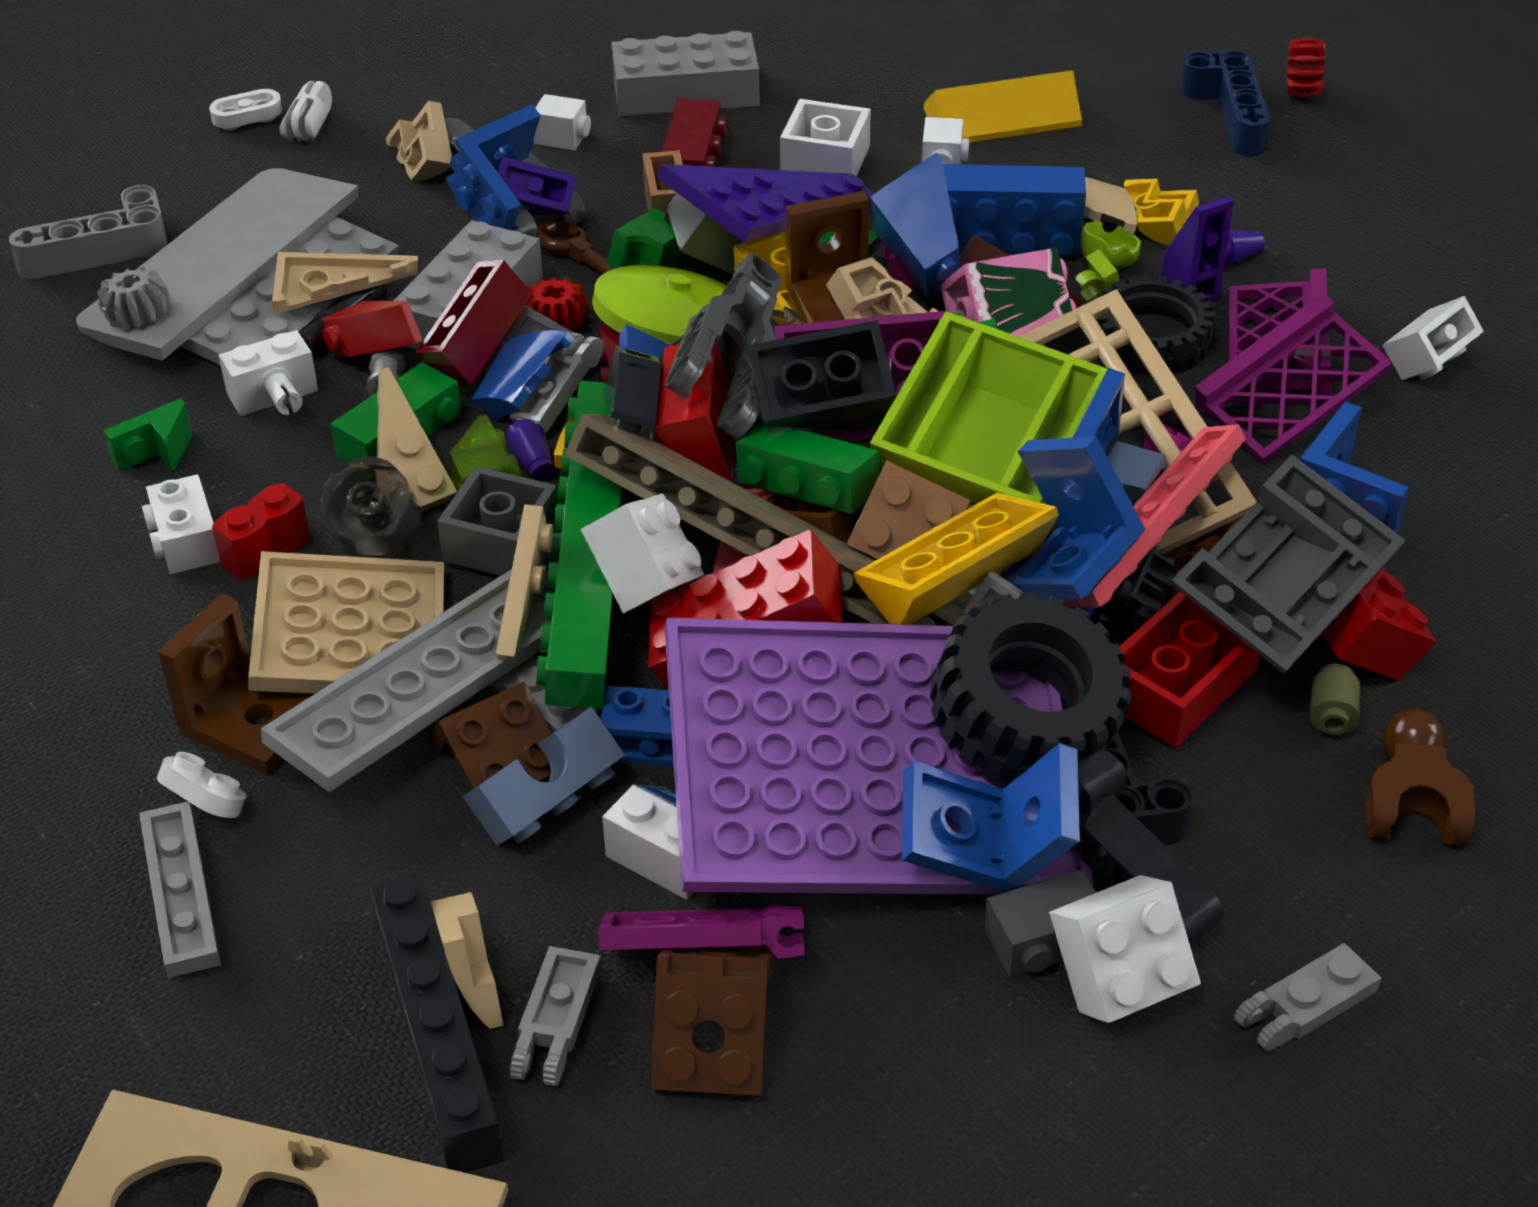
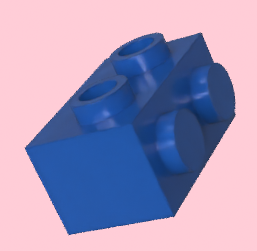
[601,686,674,766]

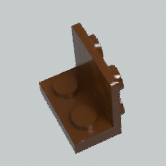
[429,681,552,790]

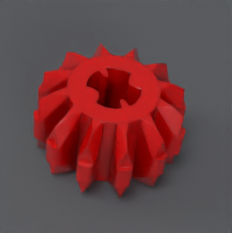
[1287,37,1326,99]
[525,276,589,332]

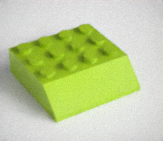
[870,311,1107,506]

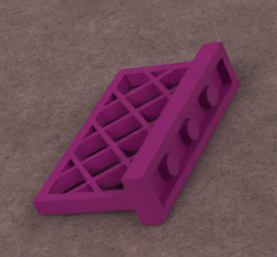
[1229,268,1331,396]
[1195,293,1392,465]

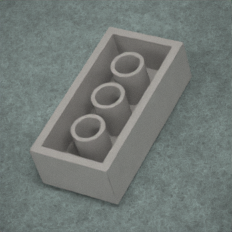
[612,31,760,116]
[394,220,543,350]

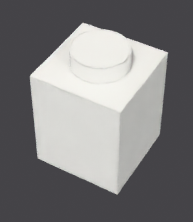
[534,94,591,150]

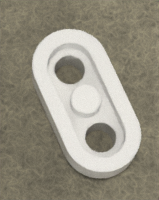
[209,89,282,131]
[157,752,246,818]

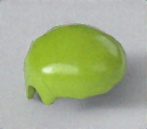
[1081,220,1141,270]

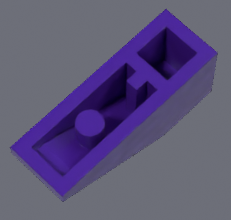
[1161,197,1234,302]

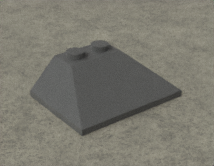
[1171,455,1406,674]

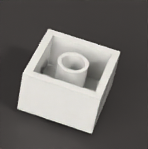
[780,99,871,176]
[581,493,704,613]
[1049,875,1201,1023]

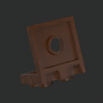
[785,191,869,323]
[158,593,312,776]
[651,946,775,1096]

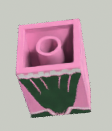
[940,247,1076,338]

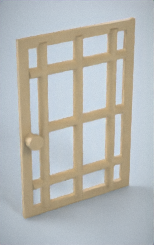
[1018,289,1257,554]

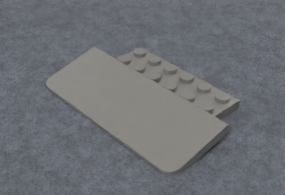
[76,168,399,366]

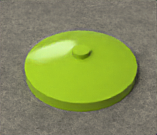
[592,265,738,346]

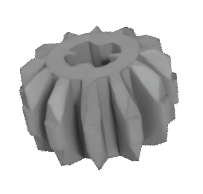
[97,267,170,330]

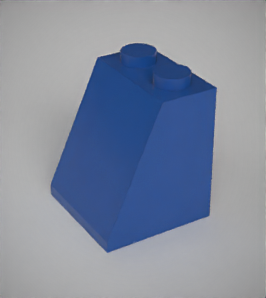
[870,152,960,301]

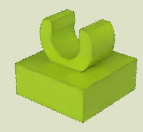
[1075,249,1120,303]

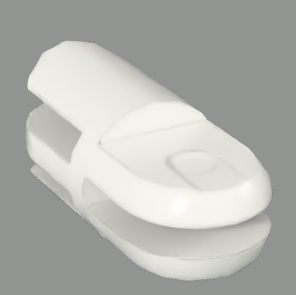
[280,81,332,141]

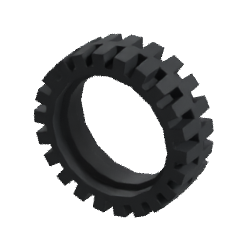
[1096,275,1214,376]

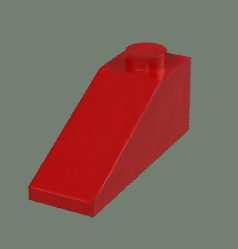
[322,301,423,357]

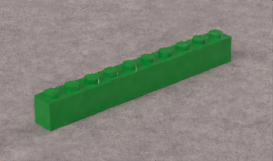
[536,381,622,710]

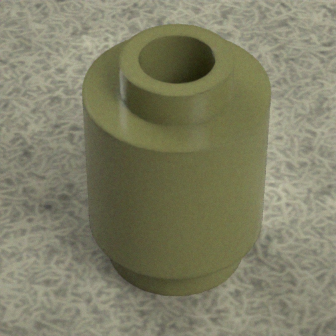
[1310,664,1360,735]

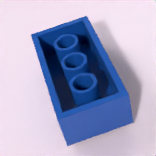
[943,164,1086,258]

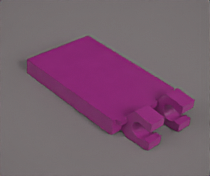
[598,905,805,959]

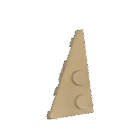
[272,252,418,314]
[377,367,457,529]
[496,504,553,661]

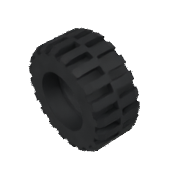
[930,593,1132,784]

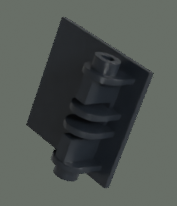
[1093,544,1177,630]

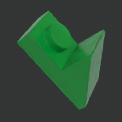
[103,398,192,472]

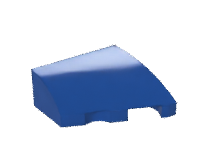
[471,330,574,421]

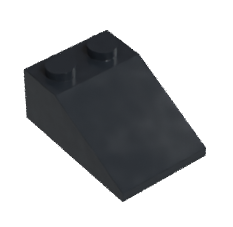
[747,320,896,430]

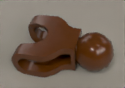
[1364,708,1475,846]

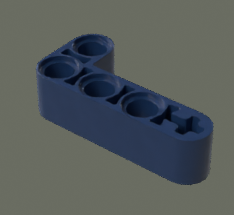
[1180,51,1270,157]

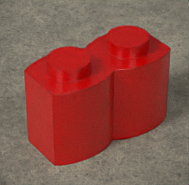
[212,483,310,580]

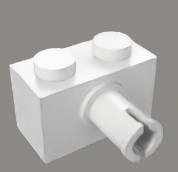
[219,330,318,416]

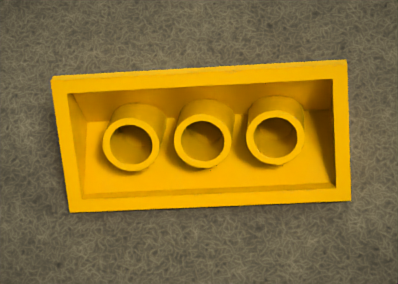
[924,70,1082,143]
[854,493,1059,625]

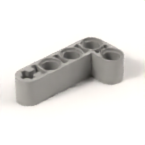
[9,185,168,279]

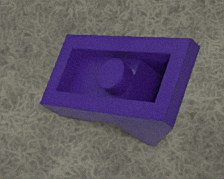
[498,156,577,215]

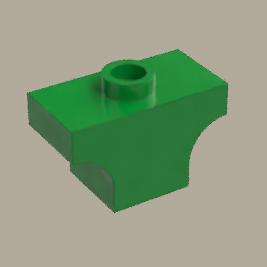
[607,208,679,269]

